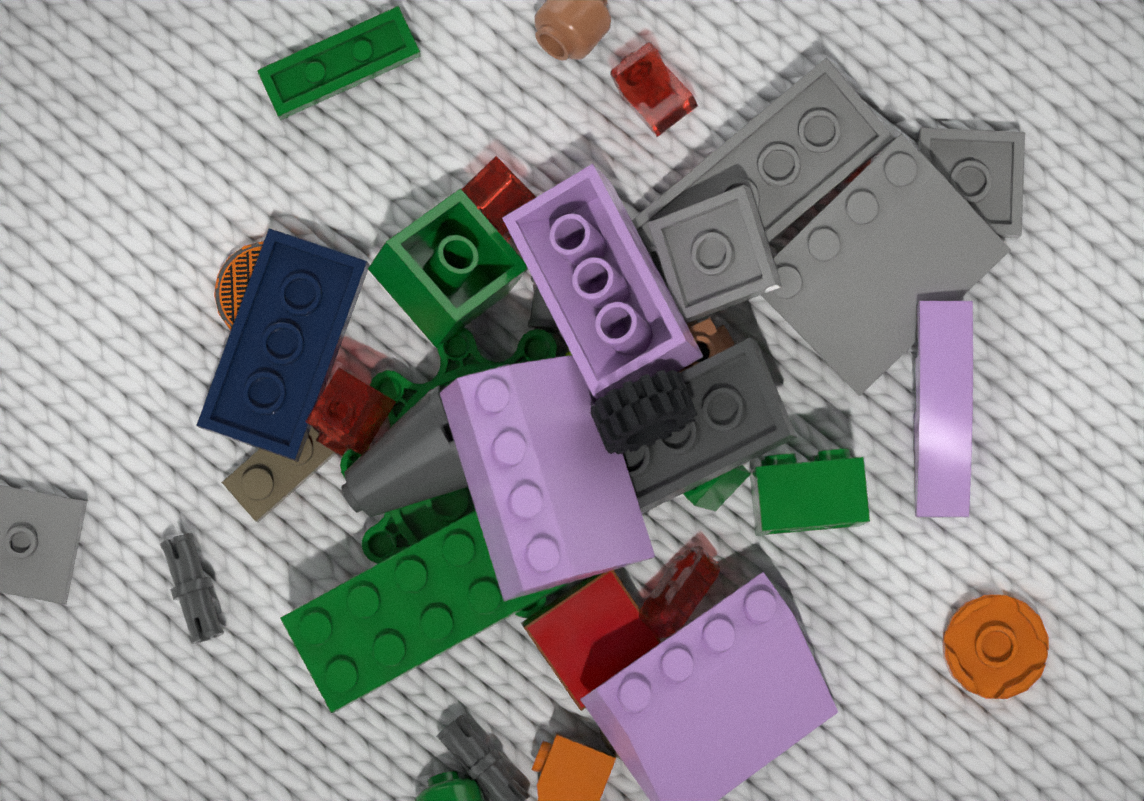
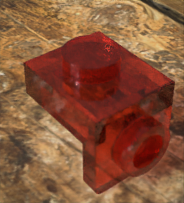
[610,42,698,137]

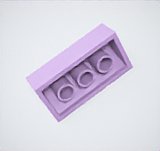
[502,164,704,398]

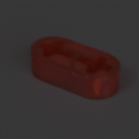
[639,546,720,639]

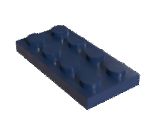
[196,228,370,462]

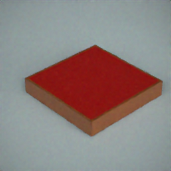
[521,570,661,711]

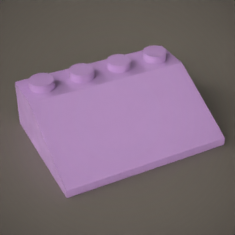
[440,355,655,601]
[580,571,838,801]

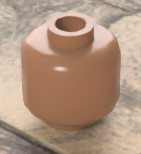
[534,0,611,61]

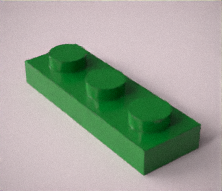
[257,6,421,121]

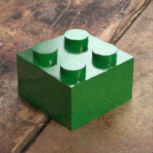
[368,188,528,348]
[750,449,870,536]

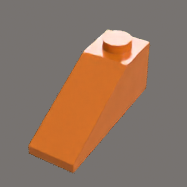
[531,733,616,801]

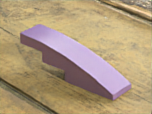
[914,301,973,517]

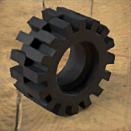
[590,370,697,454]

